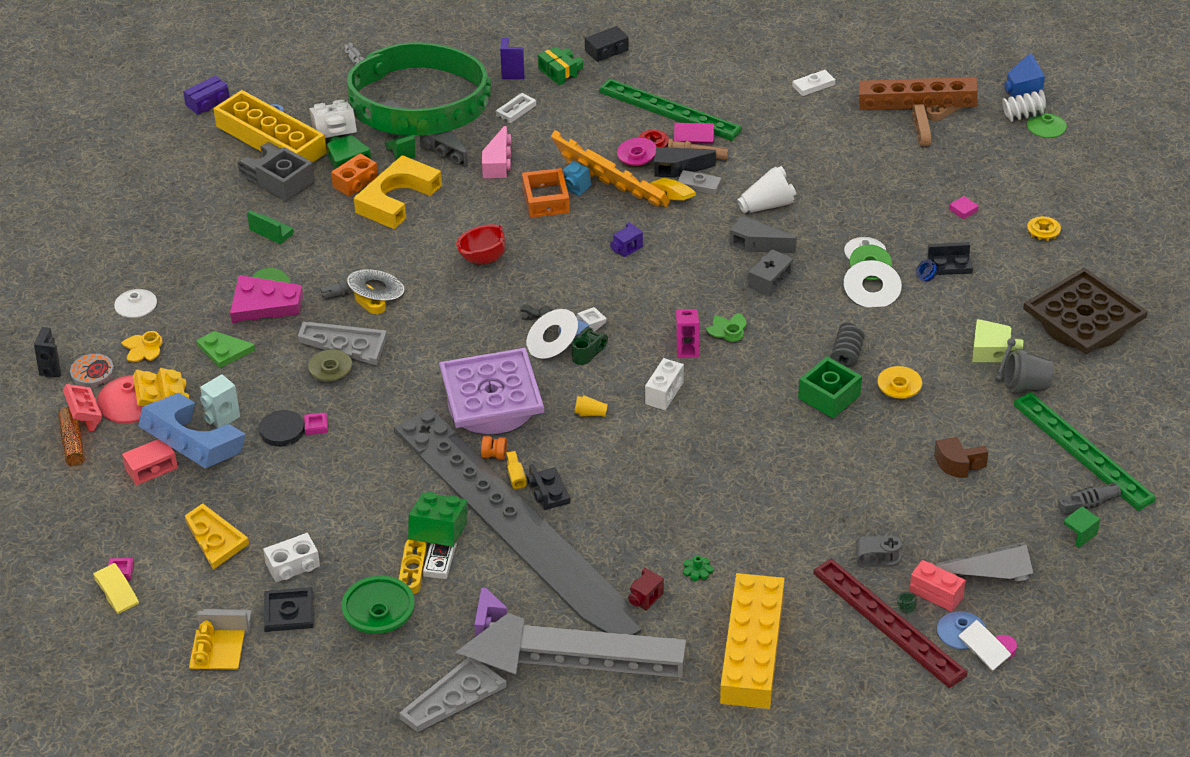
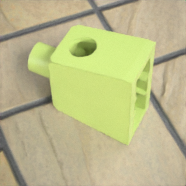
[972,319,1024,362]

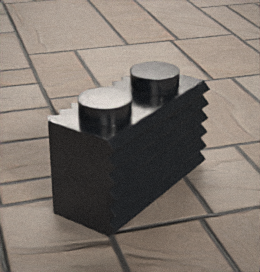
[585,26,629,62]

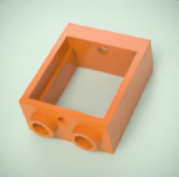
[522,168,570,218]

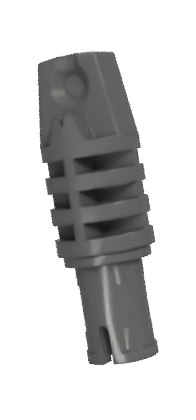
[1058,482,1121,514]

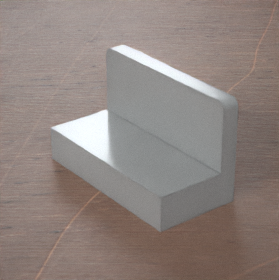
[197,609,252,634]

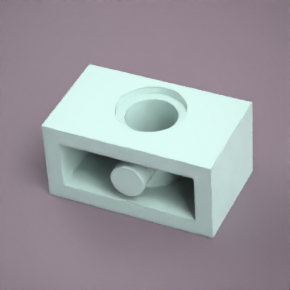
[200,375,240,428]

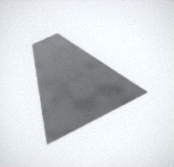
[455,613,524,674]

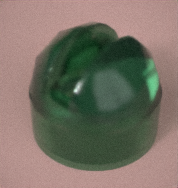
[897,592,917,613]

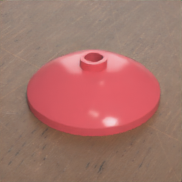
[97,375,143,423]

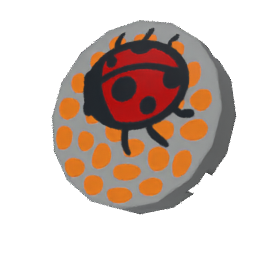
[70,354,115,388]

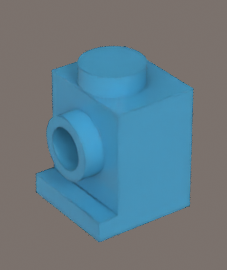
[563,160,591,196]

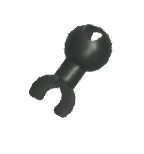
[520,304,553,320]

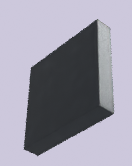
[264,587,313,632]

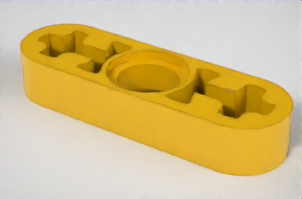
[399,539,427,595]

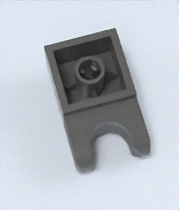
[237,142,315,201]

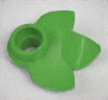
[706,313,747,342]

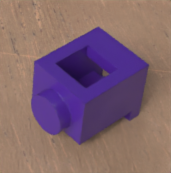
[610,222,643,257]

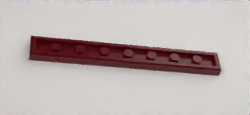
[813,558,968,689]

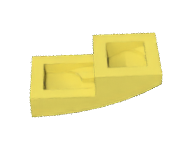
[93,563,139,614]

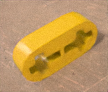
[354,285,386,314]

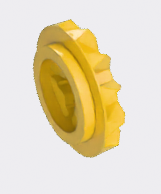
[1027,216,1061,241]

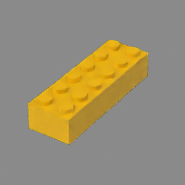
[213,90,327,163]
[720,573,785,709]

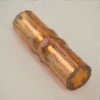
[58,407,85,466]

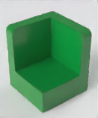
[1064,507,1100,548]

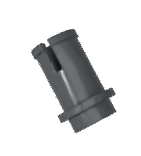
[320,280,349,300]

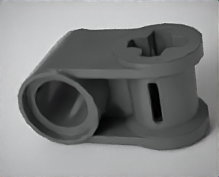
[856,535,902,567]

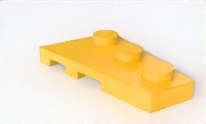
[185,503,249,570]

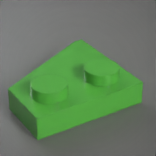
[196,331,255,368]

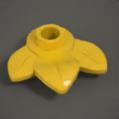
[121,331,163,362]

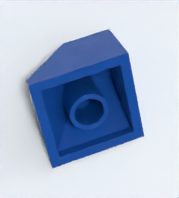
[1004,54,1045,99]

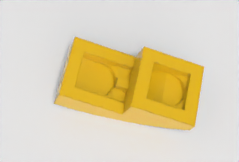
[650,178,696,200]

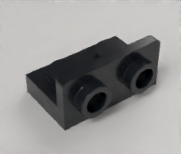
[927,242,973,276]
[34,327,61,377]
[526,464,570,510]

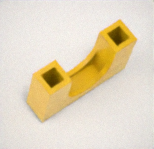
[354,155,442,229]

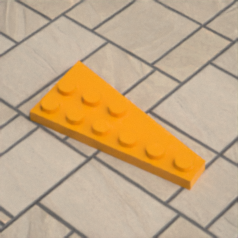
[551,130,670,207]

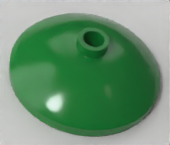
[341,576,415,634]

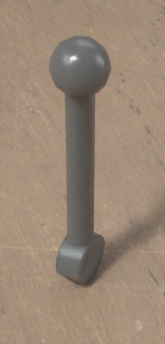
[995,338,1016,382]

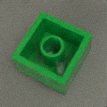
[798,356,862,418]
[408,492,467,547]

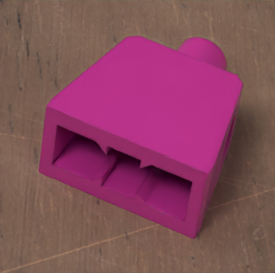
[676,309,699,358]

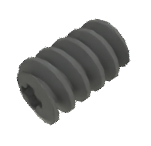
[830,322,865,367]

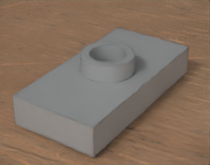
[678,170,721,195]

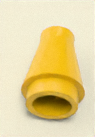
[574,395,608,417]

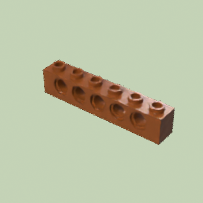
[859,77,978,110]

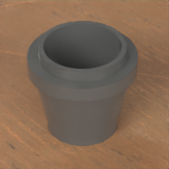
[1004,348,1053,393]

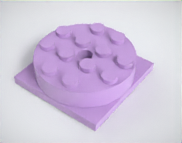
[439,348,544,434]

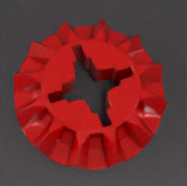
[638,130,669,147]

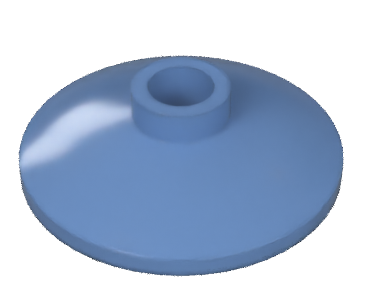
[937,611,986,650]

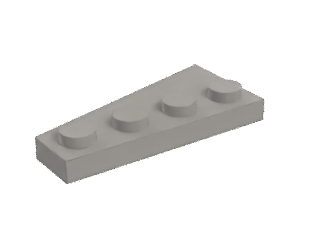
[298,321,387,366]
[399,657,507,733]

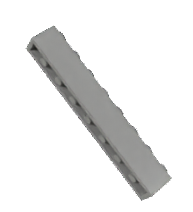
[490,622,686,678]

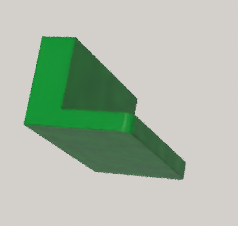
[247,210,294,245]

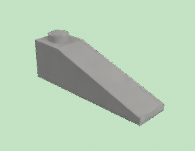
[934,542,1033,582]

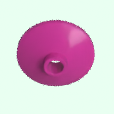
[617,138,656,166]

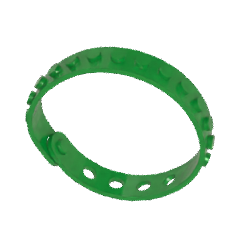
[347,42,491,136]

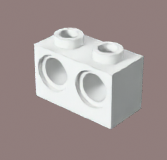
[645,358,684,410]
[263,533,320,582]

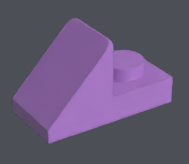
[474,588,507,637]

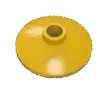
[877,366,922,399]

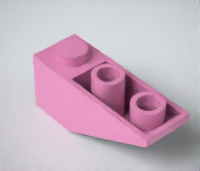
[482,126,511,178]

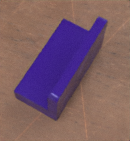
[500,38,525,79]

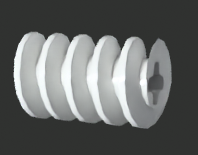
[1002,90,1046,122]

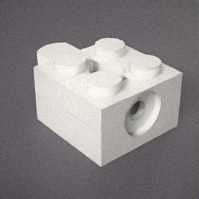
[309,100,357,138]

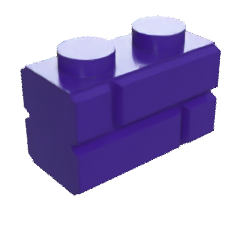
[183,76,230,115]

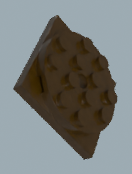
[1023,267,1148,355]

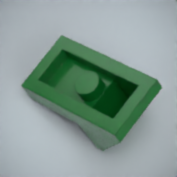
[384,135,415,160]

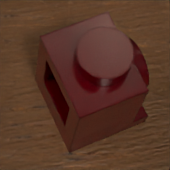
[628,567,664,611]

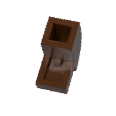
[934,437,988,478]

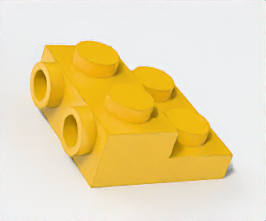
[133,368,189,407]

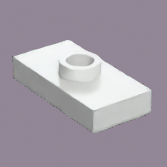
[792,70,835,96]

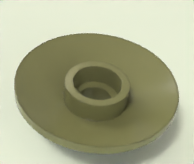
[308,349,352,381]

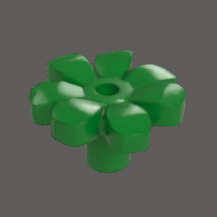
[683,555,713,582]

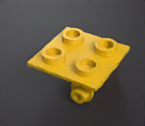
[189,620,245,669]

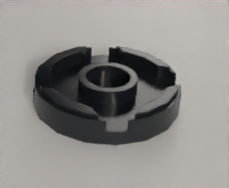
[259,410,305,447]

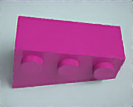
[230,275,303,323]

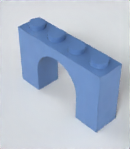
[138,393,246,469]

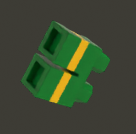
[537,46,583,86]

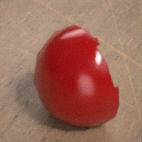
[456,224,506,265]

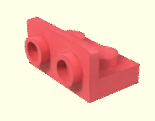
[63,384,102,432]

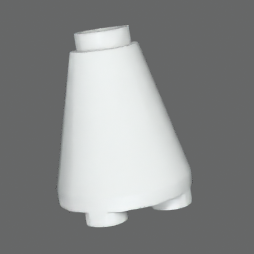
[737,166,796,214]

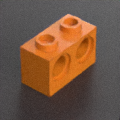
[331,153,378,197]

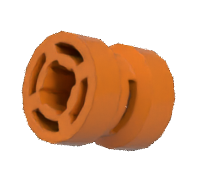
[481,436,507,460]

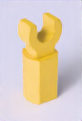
[506,451,527,489]

